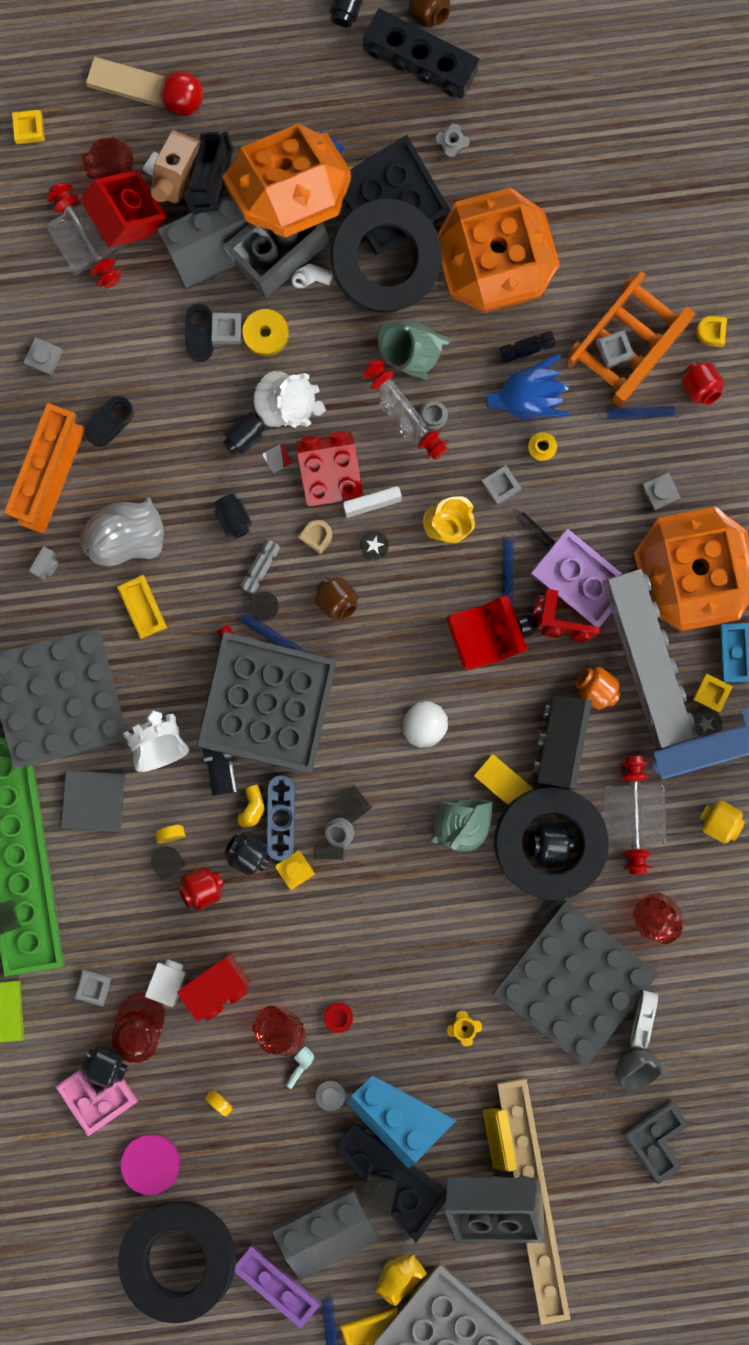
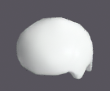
[402,701,448,748]

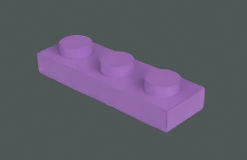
[235,1244,320,1329]

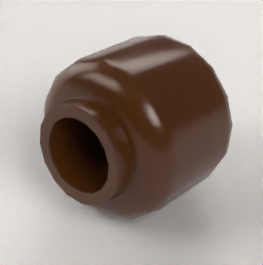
[409,0,450,27]
[315,577,358,620]

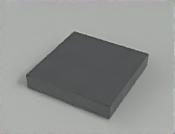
[61,770,125,832]

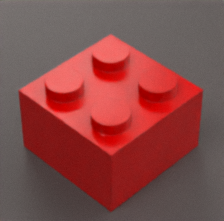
[79,170,167,248]
[177,953,251,1022]

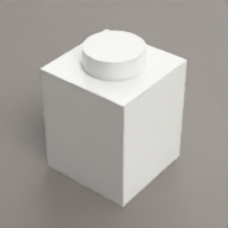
[145,959,188,1007]

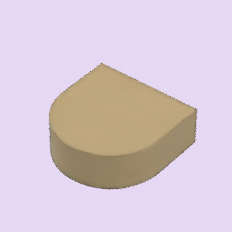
[298,520,332,555]

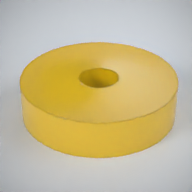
[243,309,289,357]

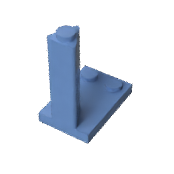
[652,708,749,779]

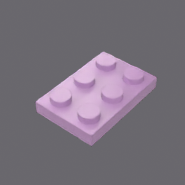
[530,528,622,627]

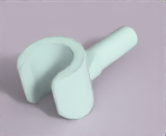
[286,1047,314,1089]

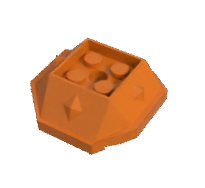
[222,124,351,238]
[438,187,560,313]
[633,507,749,632]

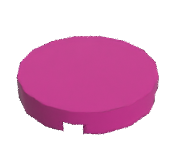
[121,1134,180,1195]

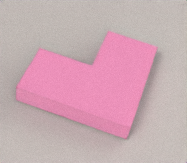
[55,1069,138,1136]

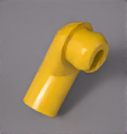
[237,784,265,828]

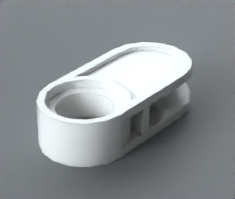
[630,990,658,1050]

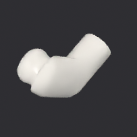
[291,264,333,288]

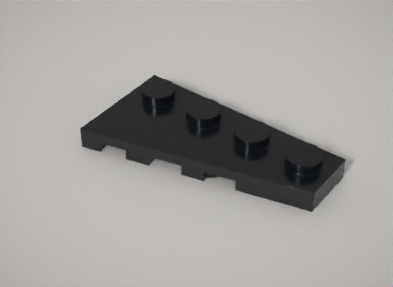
[336,1122,447,1243]

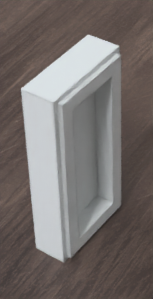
[343,486,402,518]

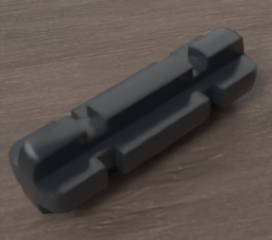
[500,331,556,362]

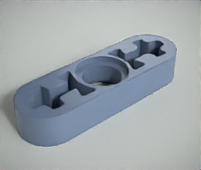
[267,775,295,861]

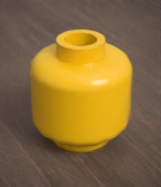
[699,800,746,843]

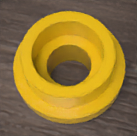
[528,432,557,461]

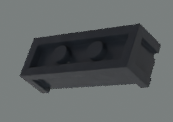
[184,132,234,212]

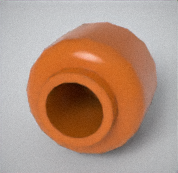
[576,666,621,710]

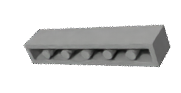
[602,569,696,748]

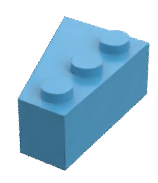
[346,1076,456,1169]

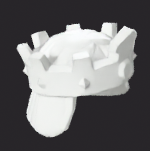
[254,371,326,428]
[123,710,189,772]

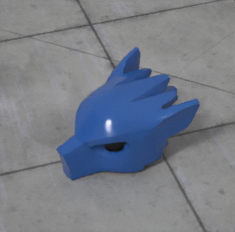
[486,354,570,420]

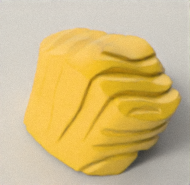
[423,496,475,543]
[375,1253,427,1306]

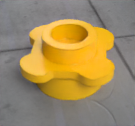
[447,1011,482,1046]

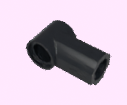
[202,748,237,796]

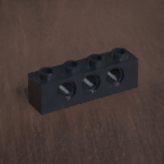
[363,8,480,99]

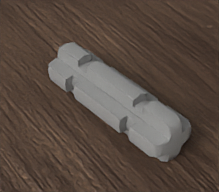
[241,539,280,594]

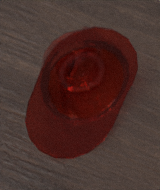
[112,992,165,1063]

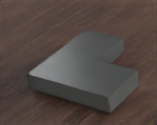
[623,1099,689,1184]

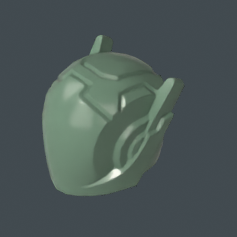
[378,321,450,380]
[431,800,492,852]

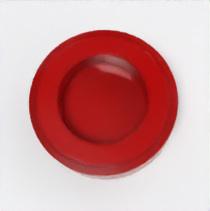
[324,1002,353,1033]

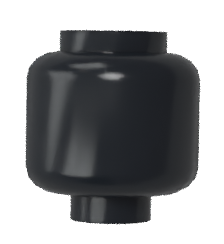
[528,825,574,863]
[224,832,270,875]
[81,1045,128,1088]

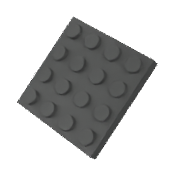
[0,628,127,770]
[196,632,337,774]
[492,900,658,1068]

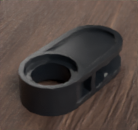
[185,303,214,362]
[84,396,134,447]

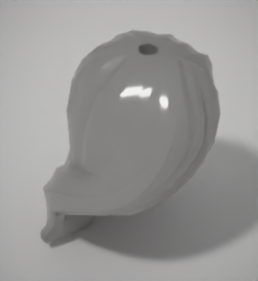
[80,497,164,567]

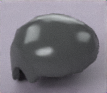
[615,1050,663,1091]

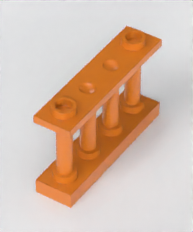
[567,271,696,408]
[4,403,85,534]

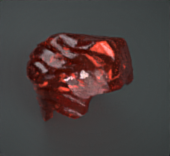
[82,137,133,180]
[633,892,683,945]
[252,1005,305,1056]

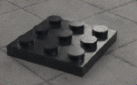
[343,134,451,256]

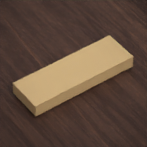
[86,57,166,109]

